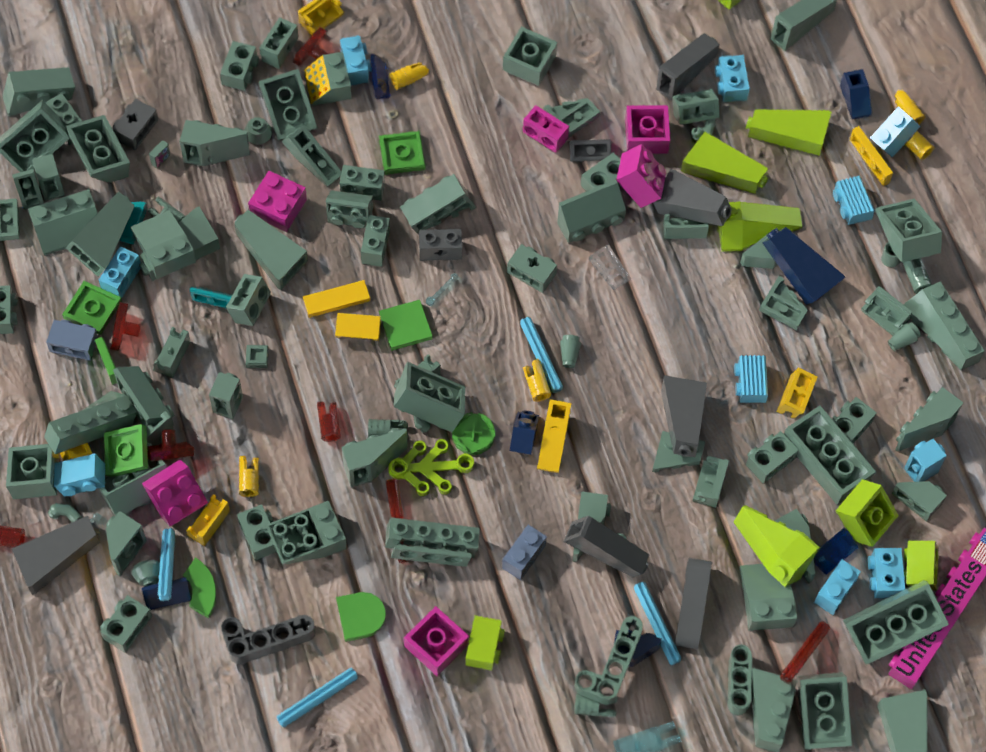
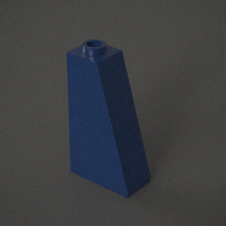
[762,227,846,305]

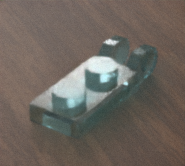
[613,722,681,752]

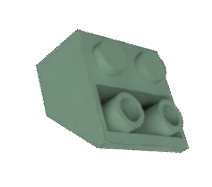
[326,190,373,228]

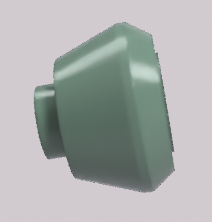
[244,117,272,145]
[131,560,160,587]

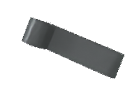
[675,558,712,649]
[221,615,316,664]

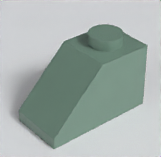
[740,236,777,269]
[892,481,947,522]

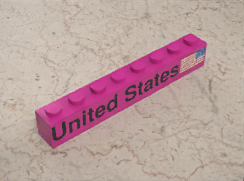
[888,528,986,690]

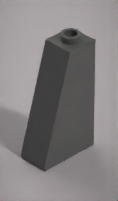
[656,33,720,101]
[653,169,732,226]
[661,375,707,457]
[12,516,101,595]
[564,516,649,577]

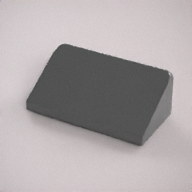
[569,139,612,161]

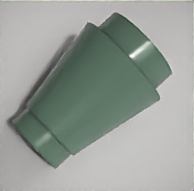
[887,322,921,351]
[560,335,581,368]

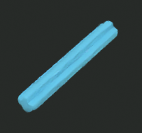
[520,317,563,393]
[158,528,175,601]
[634,582,681,665]
[277,668,358,727]

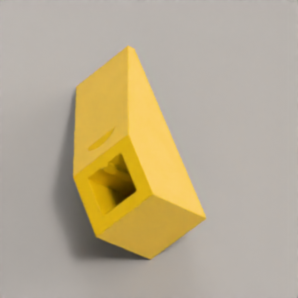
[537,399,572,473]

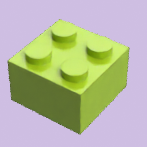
[836,479,899,547]

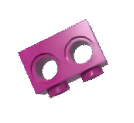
[523,105,569,153]

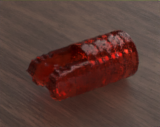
[317,402,341,442]
[0,525,25,548]

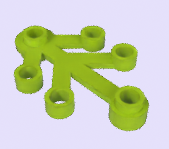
[388,439,474,496]

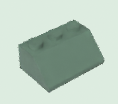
[0,100,70,172]
[65,115,130,183]
[557,179,626,243]
[28,189,98,256]
[394,362,465,432]
[113,366,175,427]
[98,452,167,516]

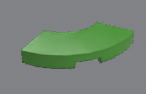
[183,557,216,619]

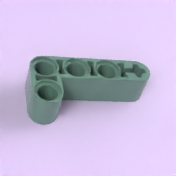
[574,616,643,705]

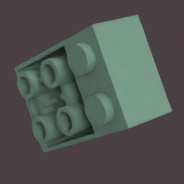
[180,120,250,166]
[895,387,964,452]
[341,428,407,487]
[266,500,346,565]

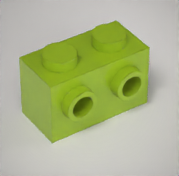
[904,541,939,591]
[466,615,505,671]

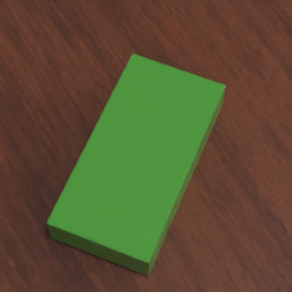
[95,337,117,385]

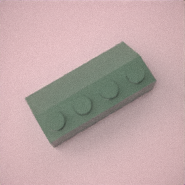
[784,406,876,505]
[842,580,949,665]

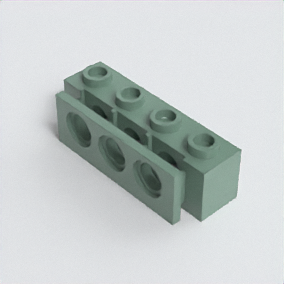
[385,517,480,567]

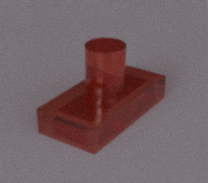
[293,26,328,67]
[110,302,141,351]
[147,429,194,461]

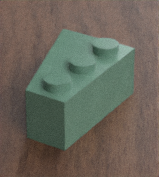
[3,67,75,116]
[400,174,476,234]
[751,668,798,752]

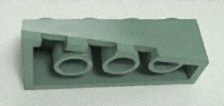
[903,281,984,370]
[44,391,137,454]

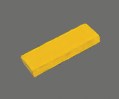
[850,126,893,186]
[303,280,370,318]

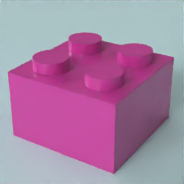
[625,105,670,154]
[616,144,666,208]
[248,171,307,232]
[142,460,208,527]
[404,606,469,676]

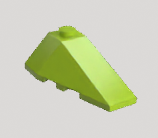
[718,202,802,252]
[733,505,820,587]

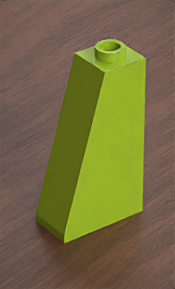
[746,109,832,156]
[681,132,769,194]

